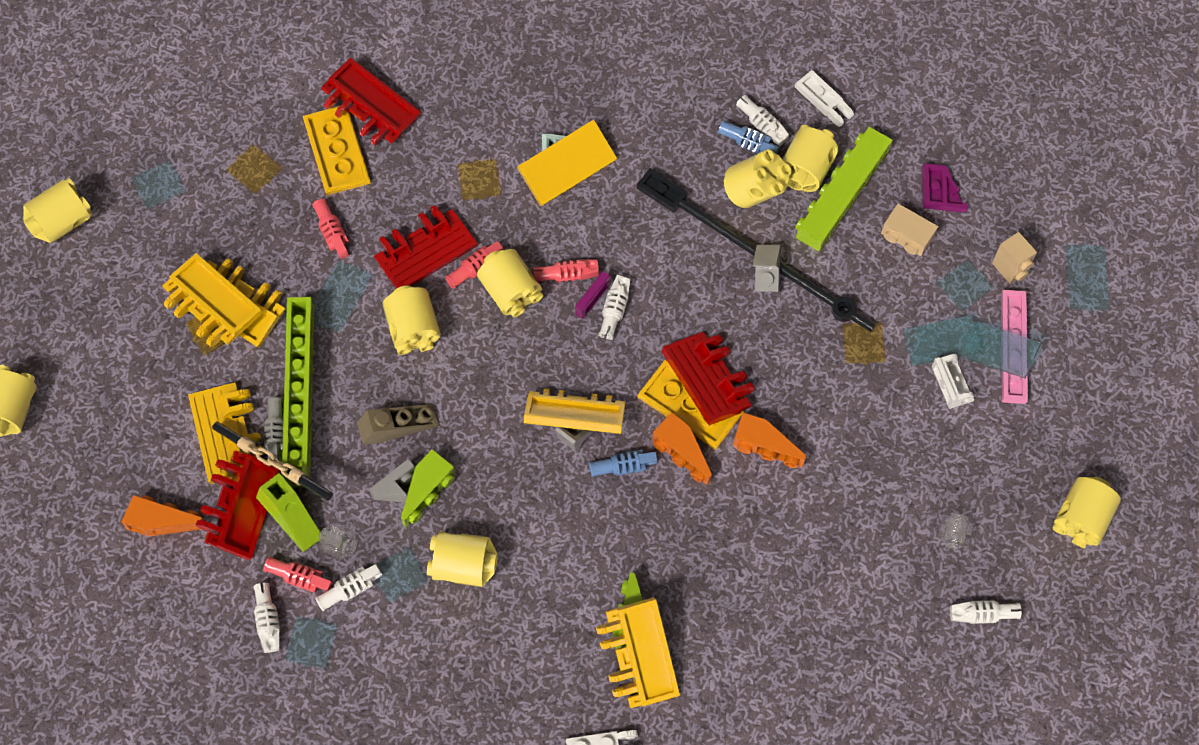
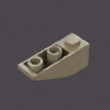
[357,404,439,445]

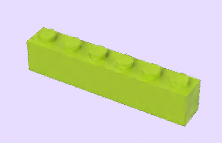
[795,127,893,252]

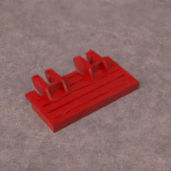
[321,57,421,146]
[374,205,478,289]
[661,332,755,426]
[196,450,280,560]

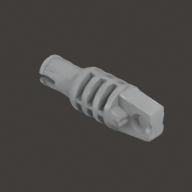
[264,397,283,462]

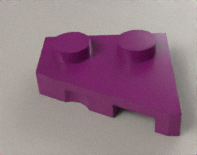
[921,163,968,212]

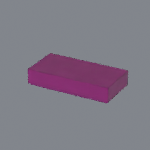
[575,271,610,319]

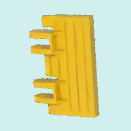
[162,253,263,347]
[183,258,286,348]
[188,382,265,484]
[524,388,625,434]
[596,597,680,708]

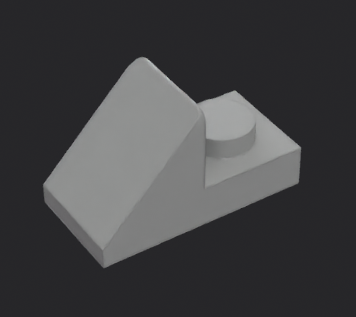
[753,245,781,292]
[555,427,595,452]
[369,459,415,502]

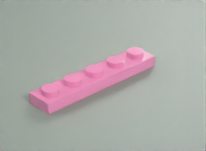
[1001,290,1028,404]

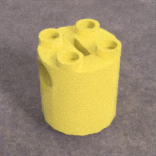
[782,125,838,192]
[724,149,791,208]
[23,178,93,244]
[477,249,543,318]
[382,286,441,355]
[0,365,37,437]
[1052,477,1121,548]
[427,531,498,587]

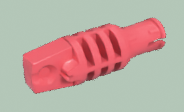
[312,199,349,259]
[445,241,503,289]
[533,259,599,283]
[263,556,333,593]

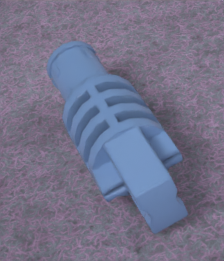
[718,120,780,154]
[589,449,657,477]

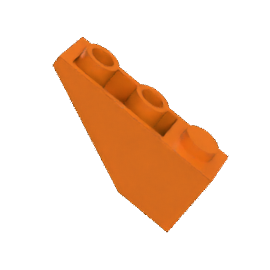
[652,412,712,485]
[733,413,806,468]
[122,495,203,536]

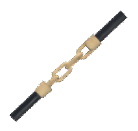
[212,421,333,501]

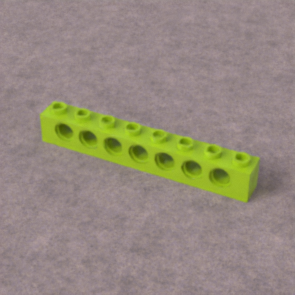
[282,297,314,488]

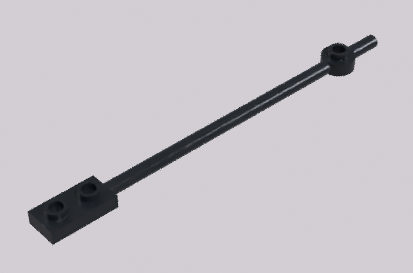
[636,168,876,332]

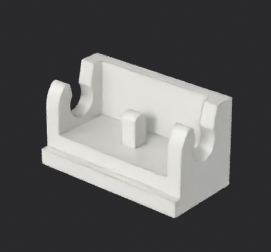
[932,354,974,409]

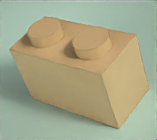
[881,204,938,256]
[992,232,1037,284]

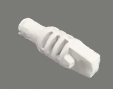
[736,95,789,146]
[599,275,630,340]
[315,564,382,611]
[253,583,280,653]
[950,600,1021,624]

